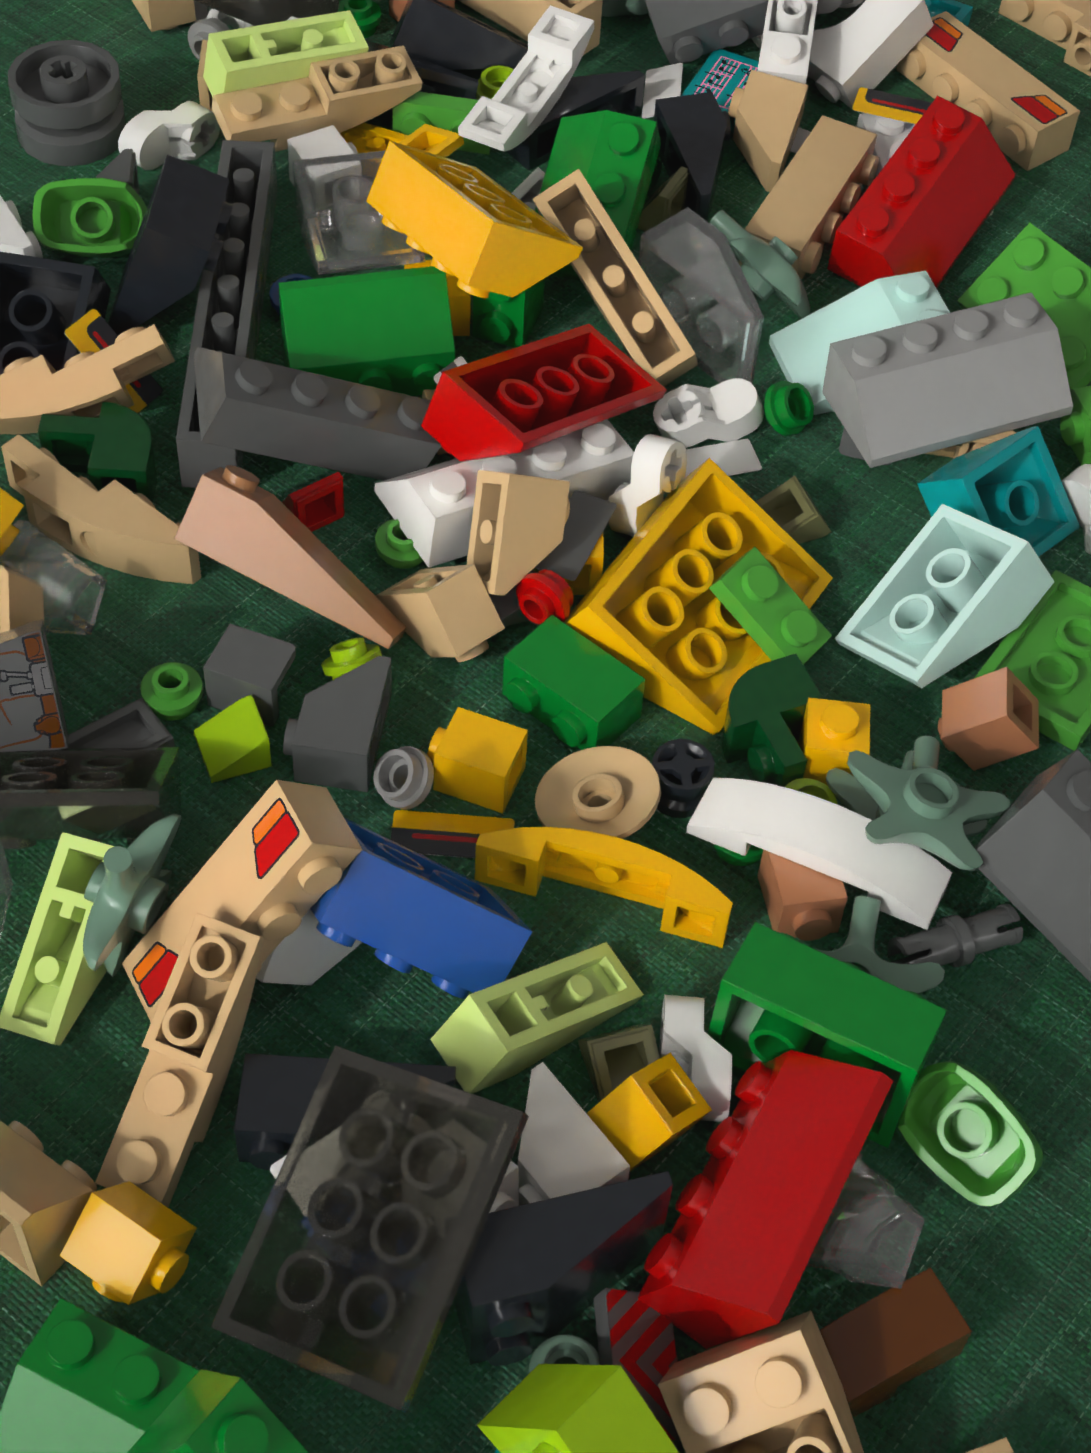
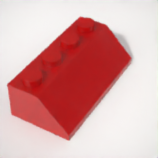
[827,95,1016,289]
[421,324,667,461]
[638,1050,893,1349]

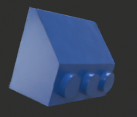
[310,818,532,999]

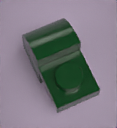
[38,402,157,503]
[722,654,824,787]

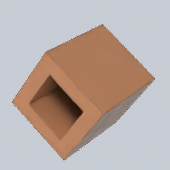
[938,667,1039,771]
[758,850,848,941]

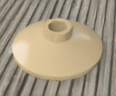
[535,746,661,839]

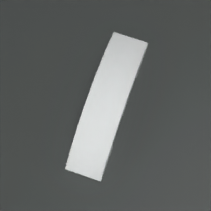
[458,5,595,152]
[686,778,952,930]

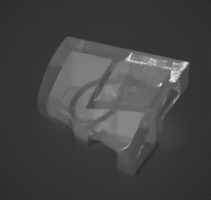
[0,520,107,635]
[807,1153,925,1289]

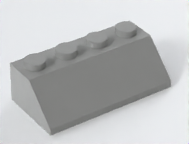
[822,292,1073,468]

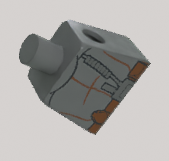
[0,619,69,752]

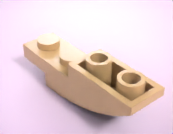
[999,0,1091,77]
[212,45,423,152]
[0,324,175,435]
[1,434,202,584]
[95,912,264,1207]

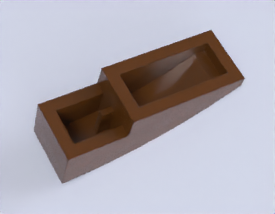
[820,1267,972,1417]

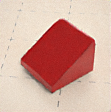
[282,472,344,532]

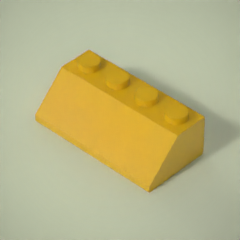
[366,141,583,299]

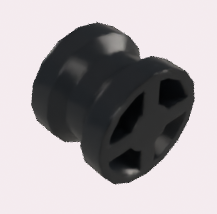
[652,739,715,818]

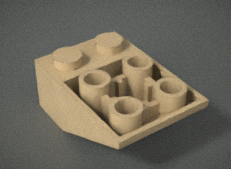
[658,1311,864,1453]

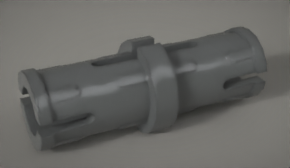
[888,903,1023,967]

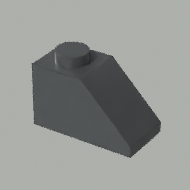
[283,656,392,792]

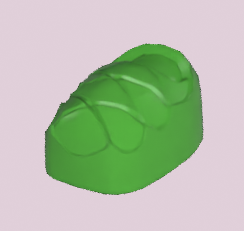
[32,178,147,258]
[898,1061,1043,1207]

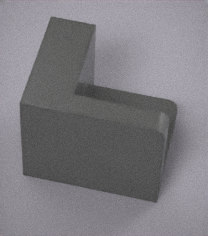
[203,623,296,727]

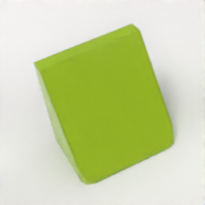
[194,695,272,783]

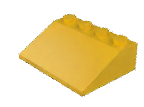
[563,458,833,735]

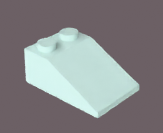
[769,271,950,415]
[834,504,1055,688]

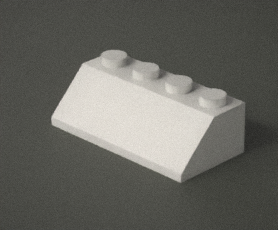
[374,419,634,568]

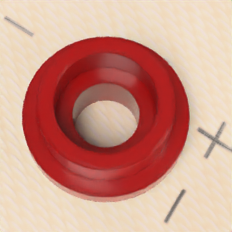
[516,569,574,625]

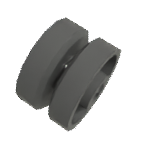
[8,40,126,166]

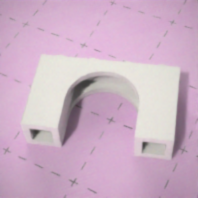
[752,0,934,109]

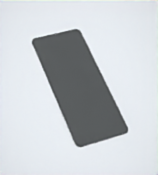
[535,491,617,581]

